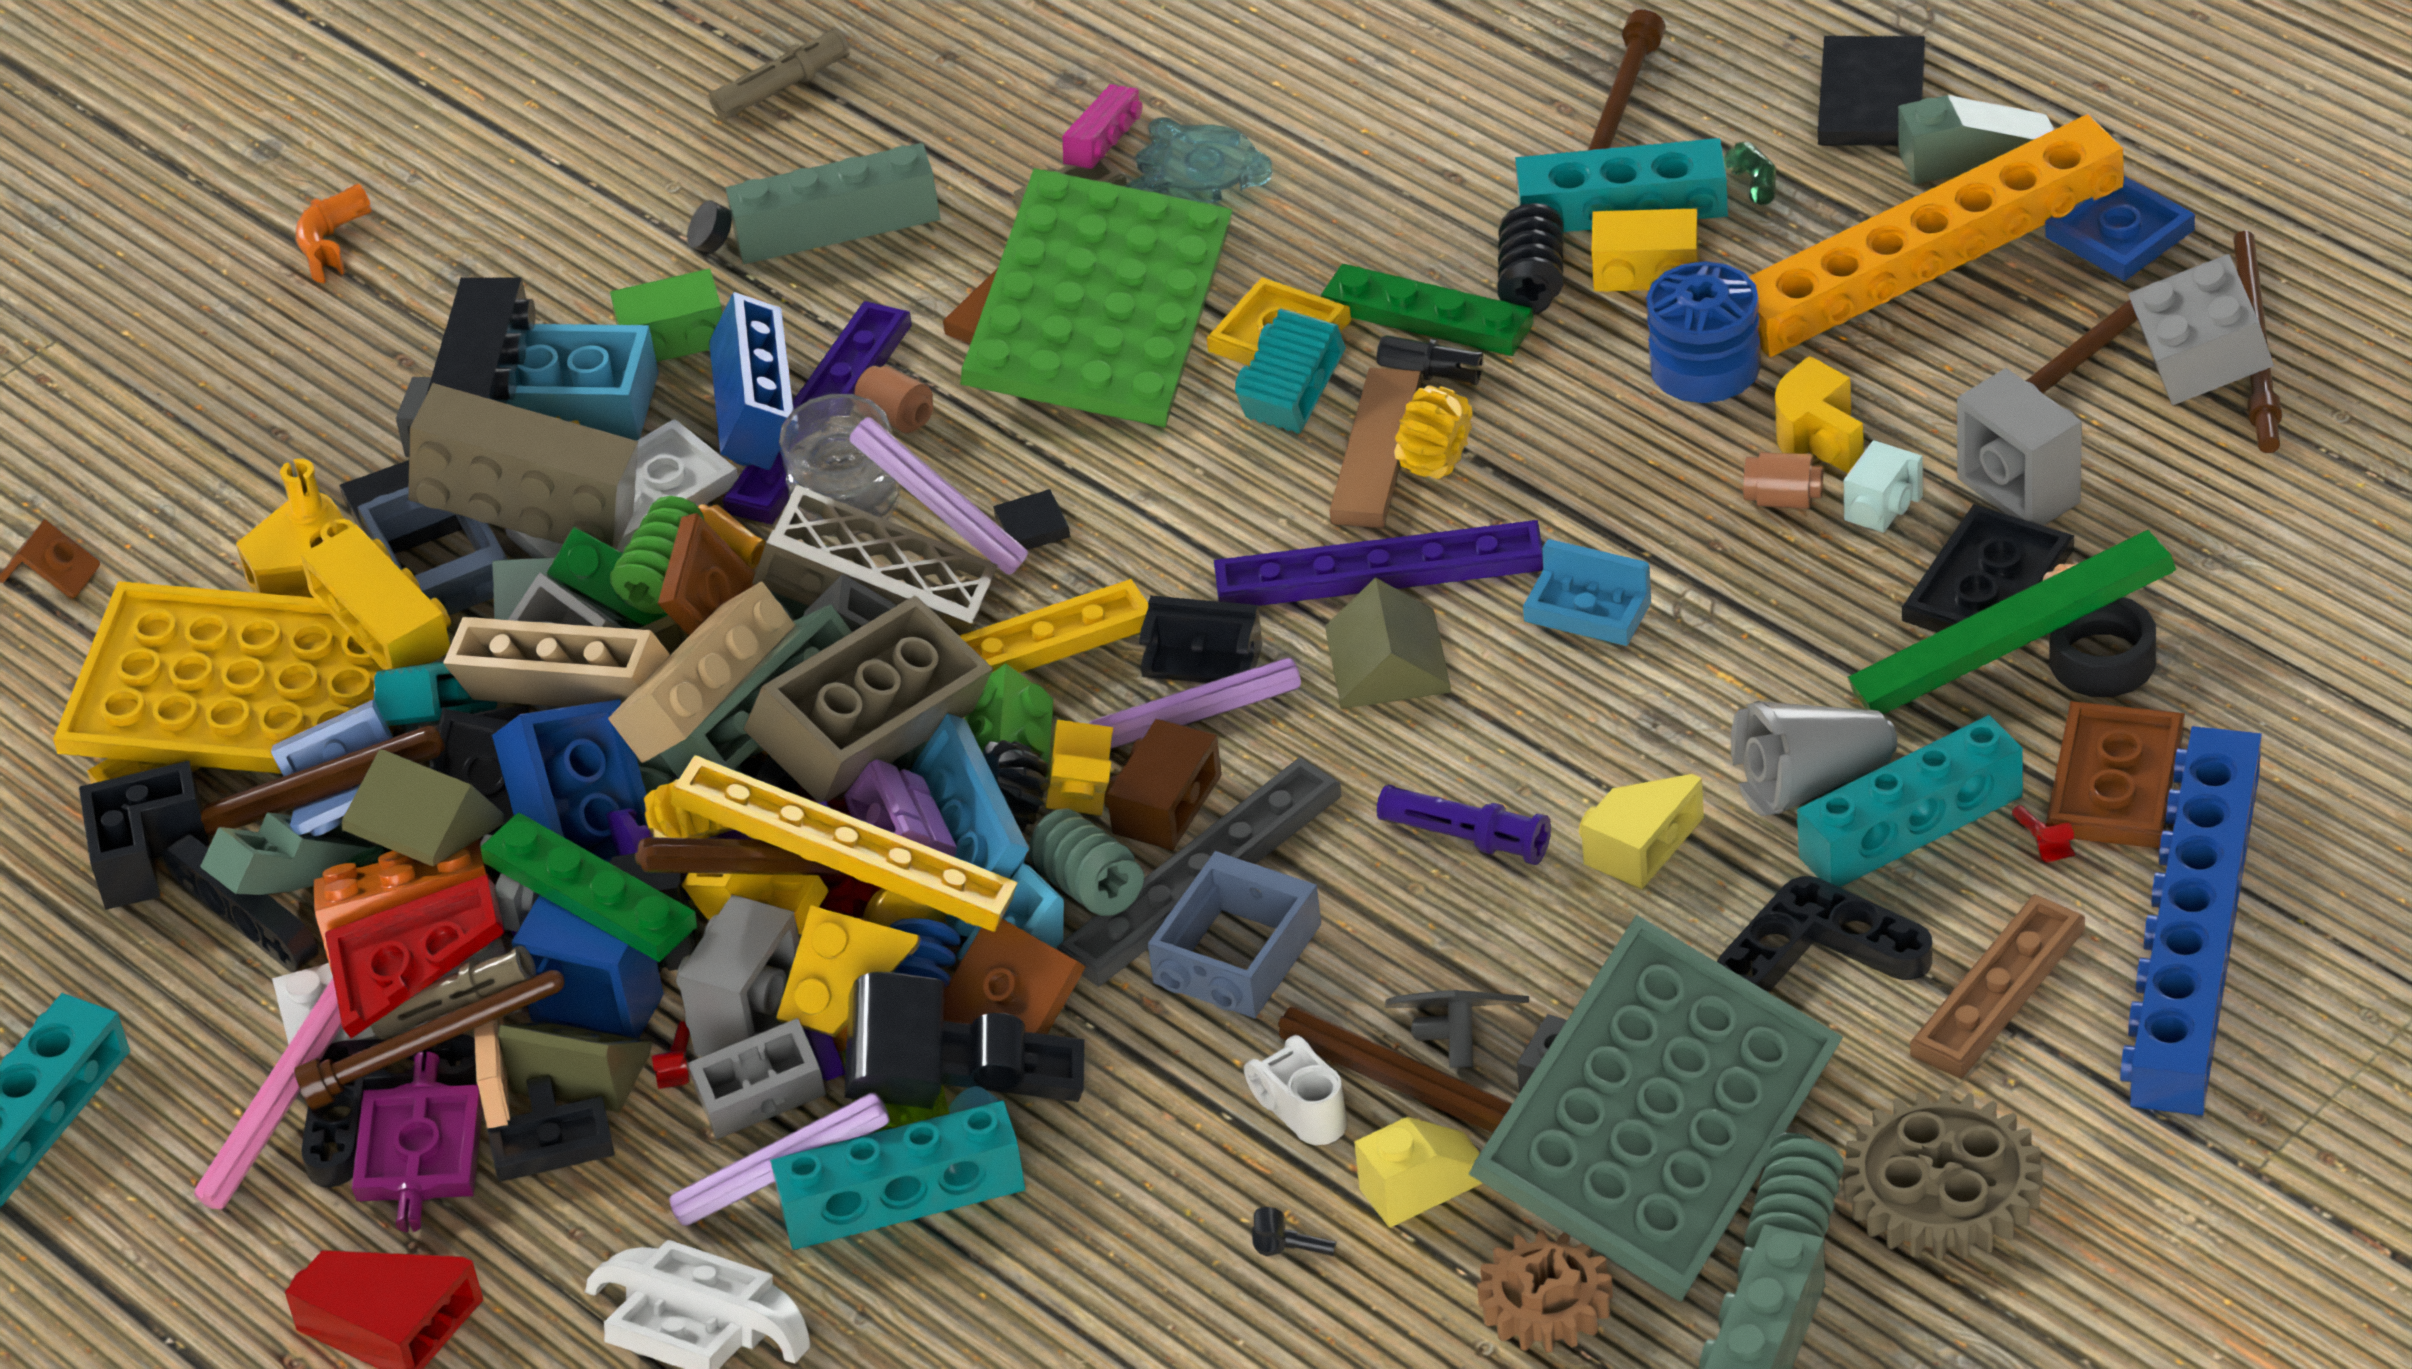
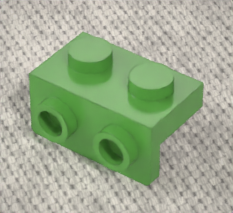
[965,663,1053,778]

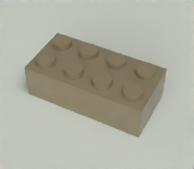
[408,383,638,550]
[743,595,993,803]

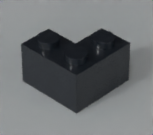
[79,761,210,910]

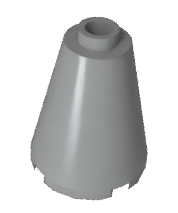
[1731,701,1897,816]

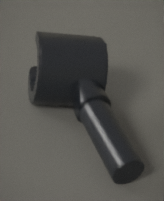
[1252,1207,1337,1256]

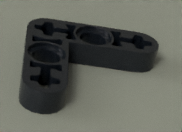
[1716,876,1933,993]
[301,1034,478,1188]

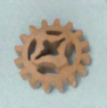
[1477,1230,1613,1353]

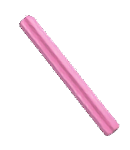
[194,978,342,1210]

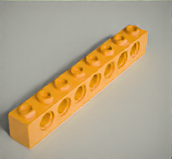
[1749,114,2124,358]

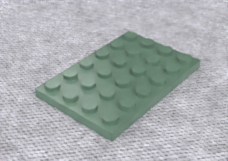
[1469,914,1843,1302]

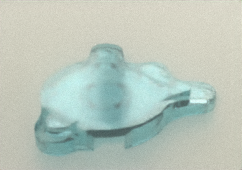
[1125,117,1273,203]

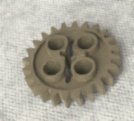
[1842,1090,2043,1260]

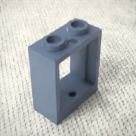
[358,487,507,616]
[1148,851,1321,1018]

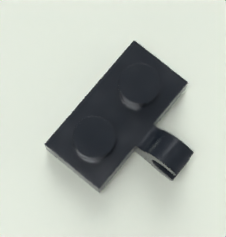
[487,1075,615,1182]

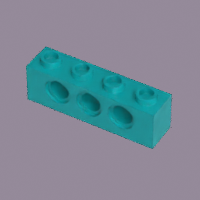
[1515,138,1728,232]
[1797,715,2023,887]
[0,993,130,1208]
[770,1100,1026,1251]

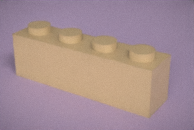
[608,581,796,763]
[443,617,670,707]

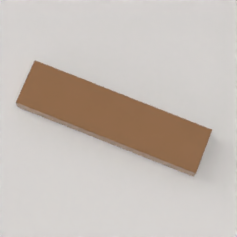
[1329,368,1422,528]
[1910,894,2085,1079]

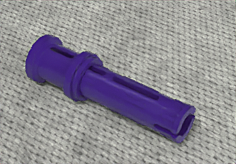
[1376,784,1551,865]

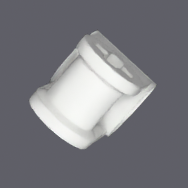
[1244,1035,1347,1145]

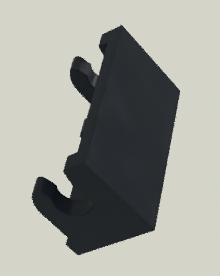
[1139,595,1263,683]

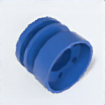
[1646,261,1761,403]

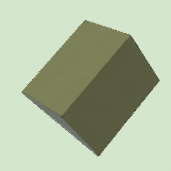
[1325,577,1451,709]
[342,749,504,867]
[498,1021,652,1113]

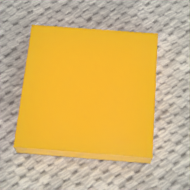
[1206,277,1351,366]

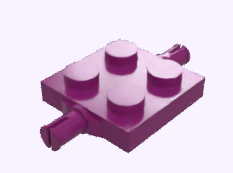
[352,1052,483,1232]

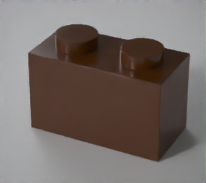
[1104,719,1222,851]

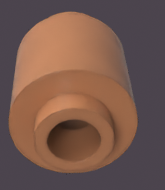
[855,366,933,433]
[1743,452,1824,509]

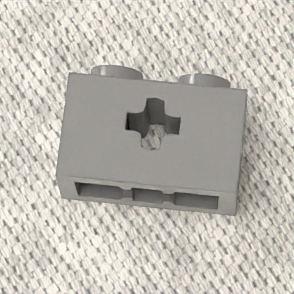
[688,1018,826,1139]

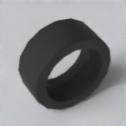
[2049,597,2156,697]

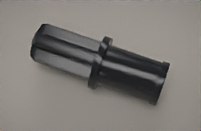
[1377,335,1484,386]

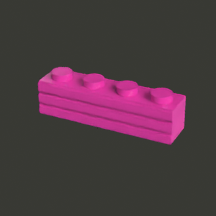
[1062,84,1143,169]

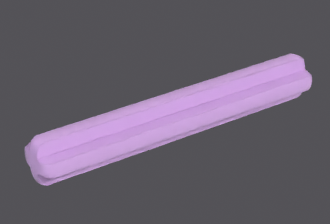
[849,417,1028,575]
[1088,658,1301,750]
[669,1093,890,1226]

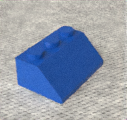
[492,699,653,863]

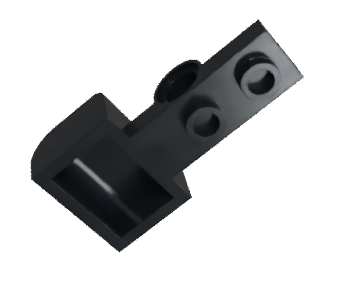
[844,972,1085,1109]

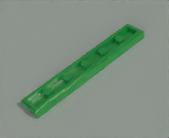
[1847,529,2176,715]

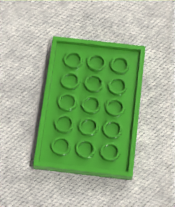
[960,168,1232,428]

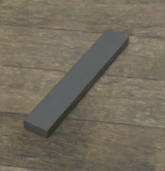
[1057,757,1342,987]

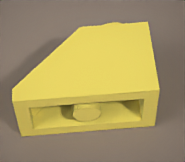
[1579,774,1704,889]
[1354,1117,1483,1228]

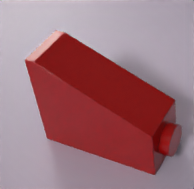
[284,1250,484,1369]

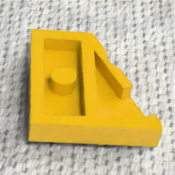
[776,905,921,1037]

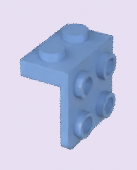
[271,699,394,836]

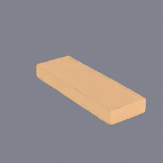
[474,1016,510,1129]

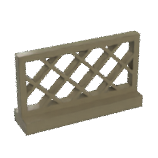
[752,485,998,635]

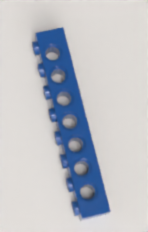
[2120,726,2262,1116]

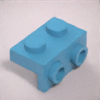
[1523,539,1651,646]

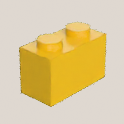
[1591,209,1699,292]

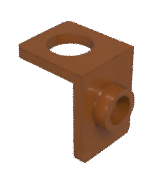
[0,519,100,599]

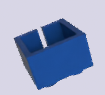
[511,895,664,1038]

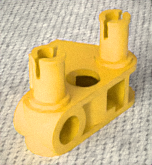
[236,459,354,598]

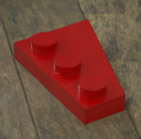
[325,874,505,1039]

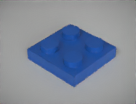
[2045,176,2195,282]

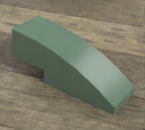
[200,812,379,895]

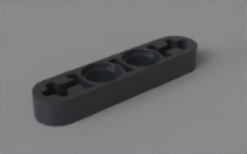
[162,834,319,972]

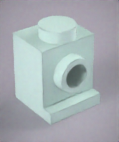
[1843,440,1923,533]

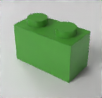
[610,268,723,362]

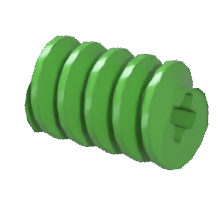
[610,496,705,614]

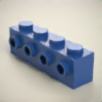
[709,292,795,470]

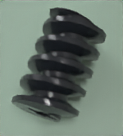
[1497,203,1564,315]

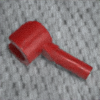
[2012,805,2075,862]
[652,1022,690,1090]

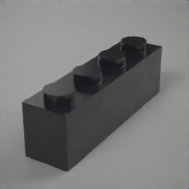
[426,277,536,404]

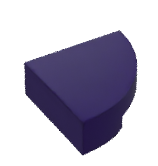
[606,808,652,856]
[803,1028,845,1081]

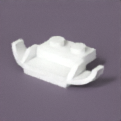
[585,1240,810,1369]

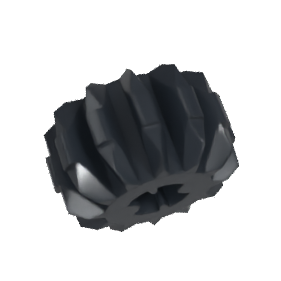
[983,740,1050,834]

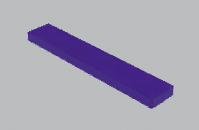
[723,301,912,525]
[1214,520,1543,606]

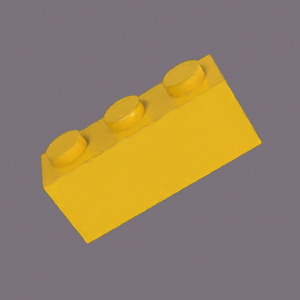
[300,524,451,670]

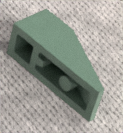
[1898,95,2054,184]

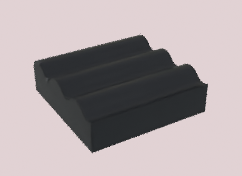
[993,489,1070,550]

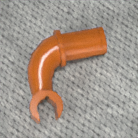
[296,183,372,284]

